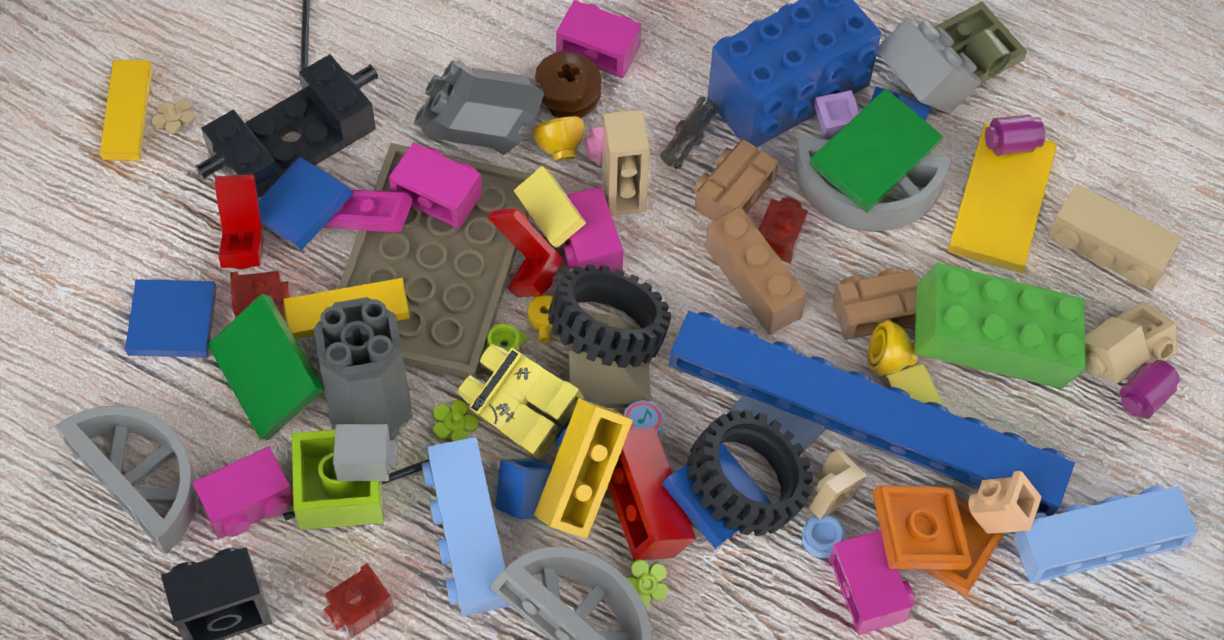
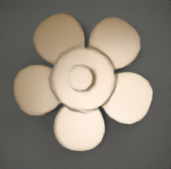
[152,100,196,134]

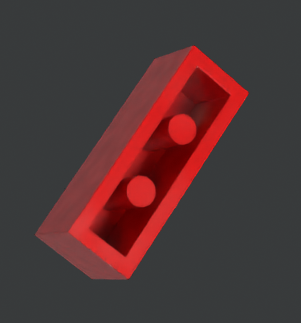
[608,428,696,561]

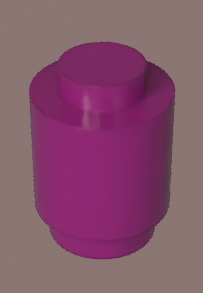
[985,114,1045,156]
[1120,360,1180,418]

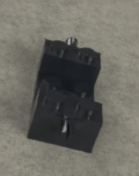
[195,54,378,199]

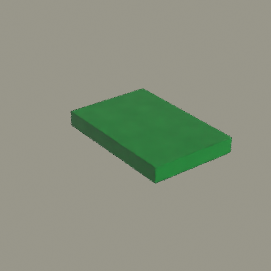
[809,88,944,213]
[207,294,325,440]

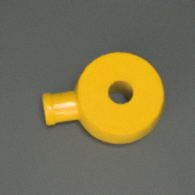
[527,295,553,343]

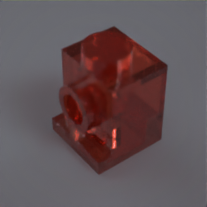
[758,197,808,263]
[230,271,291,320]
[323,563,394,639]

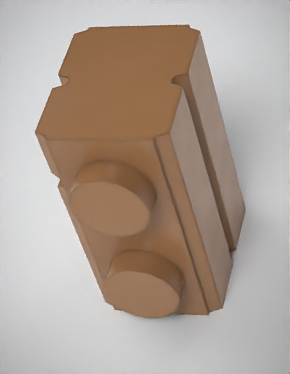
[694,139,778,220]
[833,268,918,340]

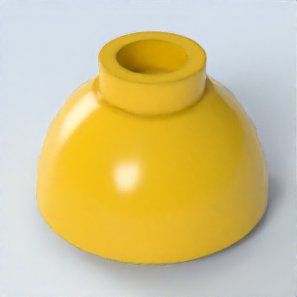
[532,116,584,162]
[867,320,919,376]

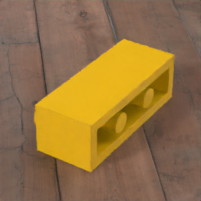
[534,398,633,539]

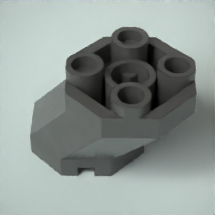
[414,60,544,155]
[314,297,413,440]

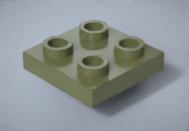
[934,1,1027,84]

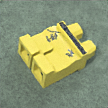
[457,344,584,460]

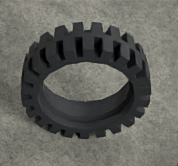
[548,265,671,368]
[687,410,813,536]

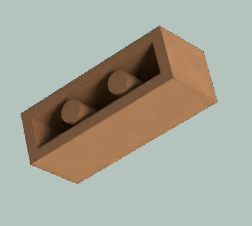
[705,207,807,335]

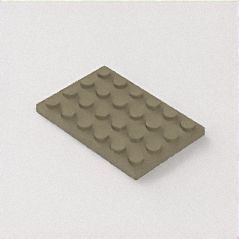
[338,143,532,379]

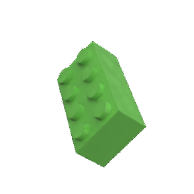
[915,262,1085,389]

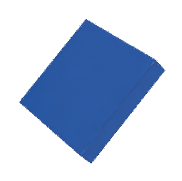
[258,156,353,251]
[125,279,217,358]
[662,443,772,549]

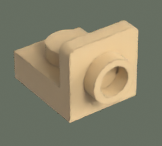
[1117,302,1178,366]
[809,448,867,519]

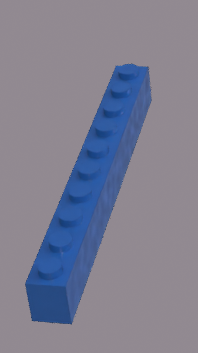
[669,311,1075,516]

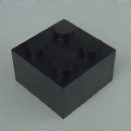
[161,547,273,640]

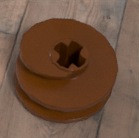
[535,51,602,118]

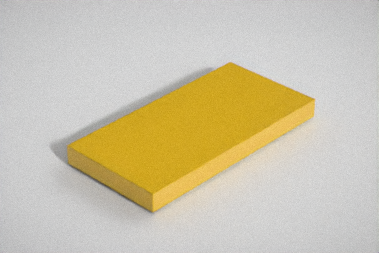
[947,123,1057,273]

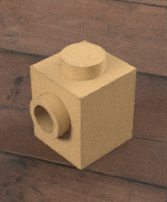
[1085,316,1150,384]

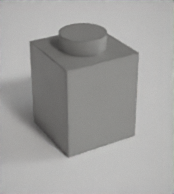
[333,424,398,481]

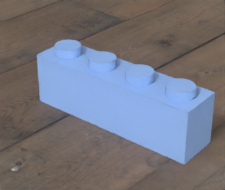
[421,437,510,617]
[1013,485,1198,584]

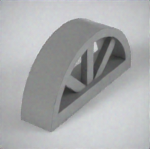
[795,136,951,231]
[55,406,197,554]
[489,547,652,640]

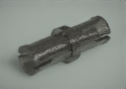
[660,97,719,169]

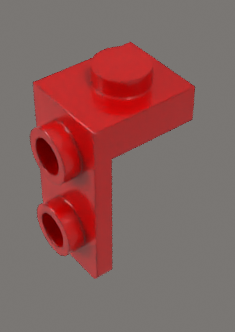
[214,175,264,270]
[488,208,564,298]

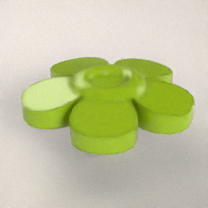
[433,400,478,442]
[626,559,668,608]

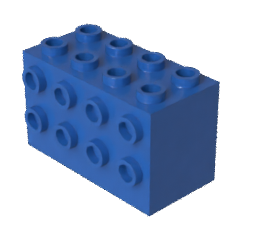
[707,0,882,147]

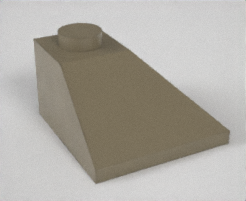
[569,314,651,408]

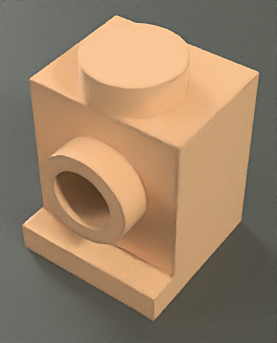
[968,471,1042,534]

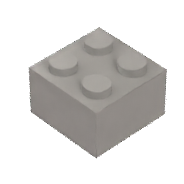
[878,17,982,113]

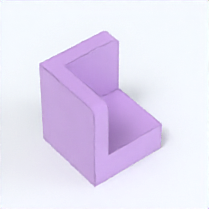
[814,90,860,140]

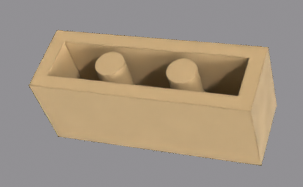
[602,109,650,216]
[1048,184,1182,291]

